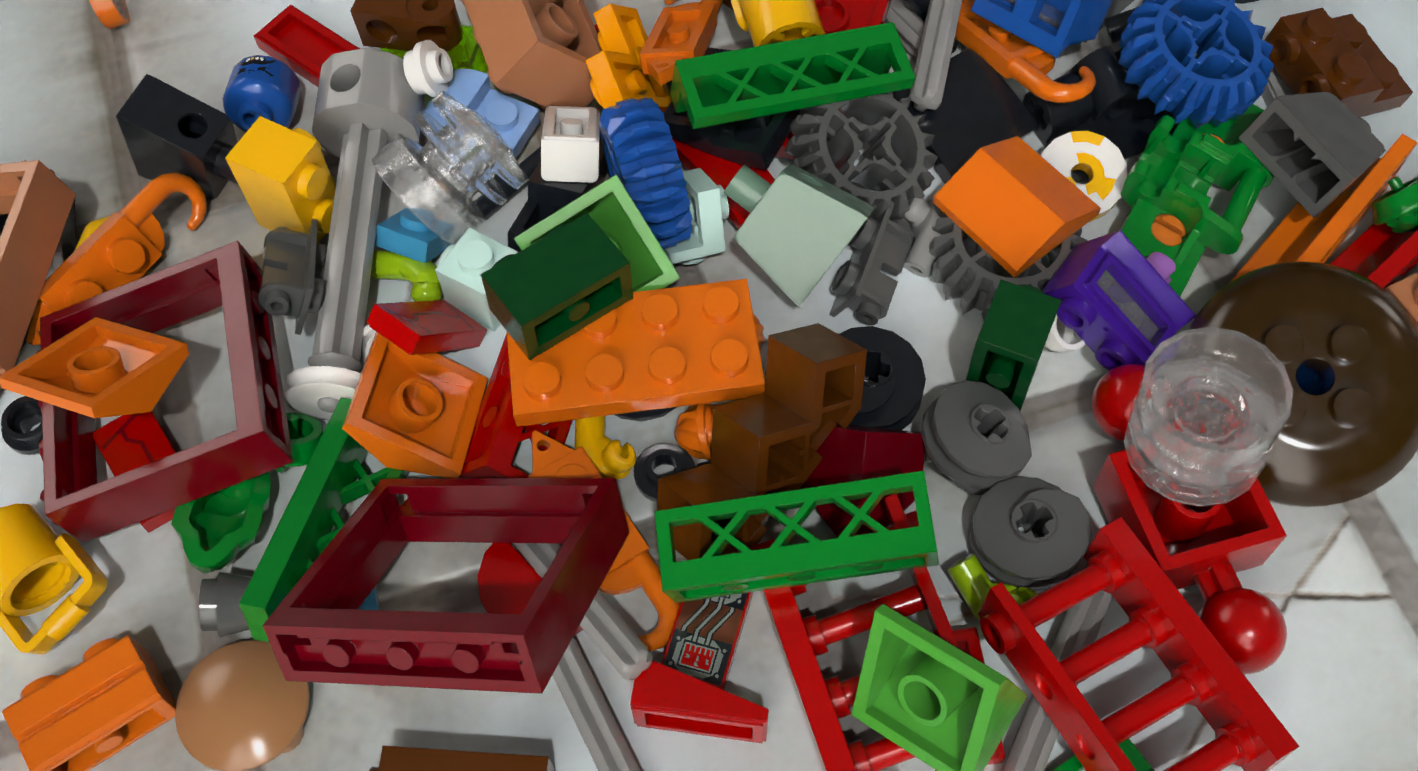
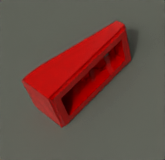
[630,660,769,744]

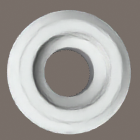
[403,40,453,97]

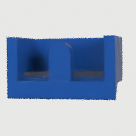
[971,0,1112,58]

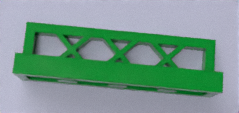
[670,22,916,129]
[239,397,409,643]
[654,471,939,603]

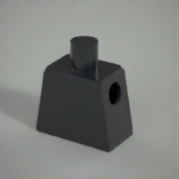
[116,74,238,200]

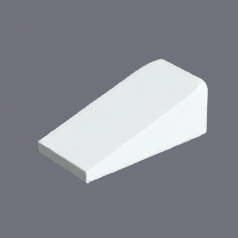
[541,106,600,183]

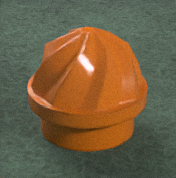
[674,403,725,461]

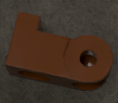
[350,0,463,52]

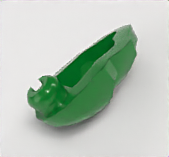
[171,472,271,574]

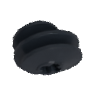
[839,326,926,430]

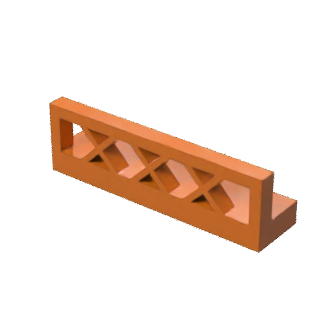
[1231,133,1418,282]

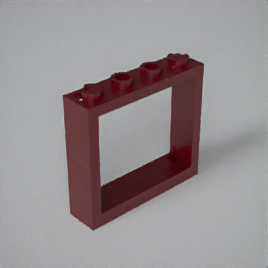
[37,240,293,543]
[262,478,630,694]

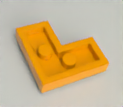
[585,3,672,113]

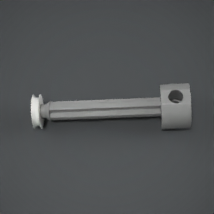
[284,48,424,421]

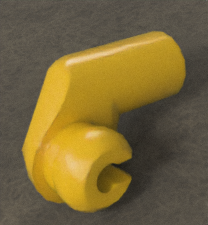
[574,416,636,480]

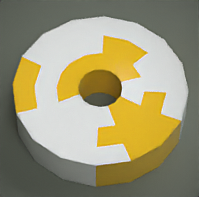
[1041,131,1127,222]

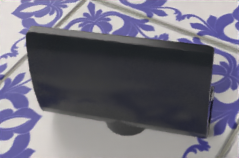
[1023,46,1178,181]

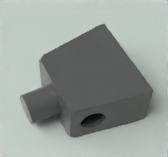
[1239,92,1386,218]

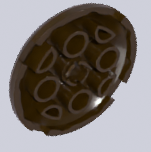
[1175,261,1418,507]

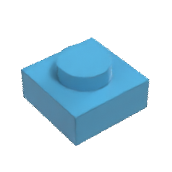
[375,207,456,263]

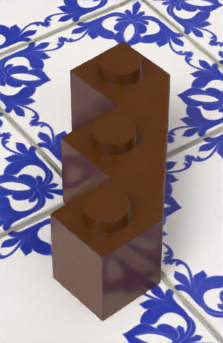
[656,323,867,560]

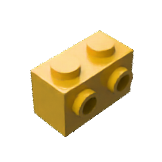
[225,116,336,243]

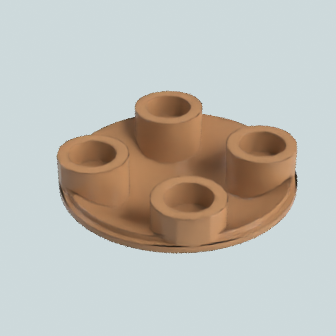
[175,640,310,771]

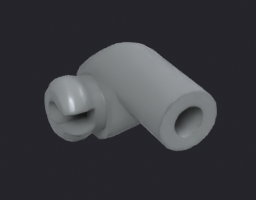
[901,198,944,278]

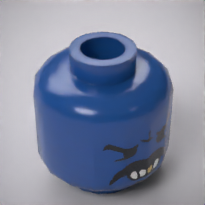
[222,55,301,132]

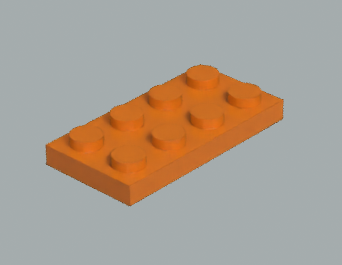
[507,279,765,427]

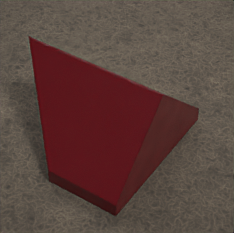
[801,424,925,538]

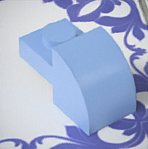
[420,69,540,162]

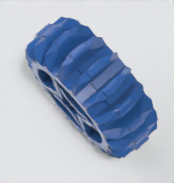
[1118,0,1274,129]
[599,98,693,249]

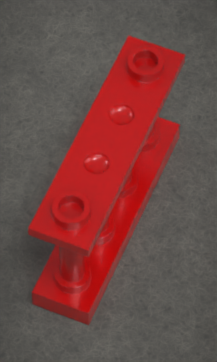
[749,493,999,771]
[977,517,1300,771]

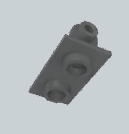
[829,202,913,325]
[258,219,326,335]

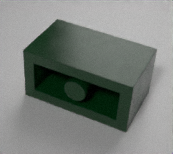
[481,213,633,360]
[966,279,1061,411]

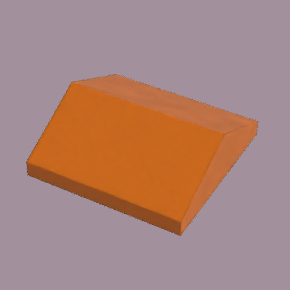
[933,136,1101,278]
[0,317,189,419]
[342,332,488,479]

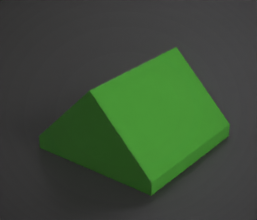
[514,174,680,292]
[851,604,1027,771]

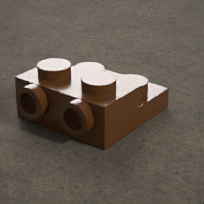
[1264,8,1413,117]

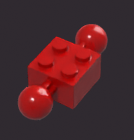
[1091,364,1287,675]

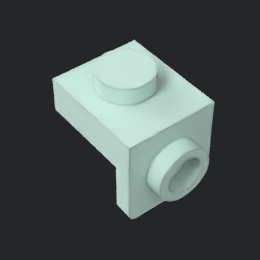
[664,168,729,265]

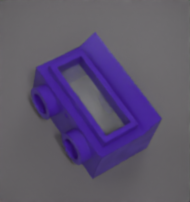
[1042,230,1196,370]

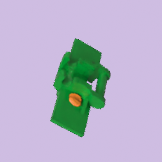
[1101,104,1274,297]

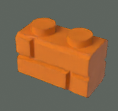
[2,634,176,771]

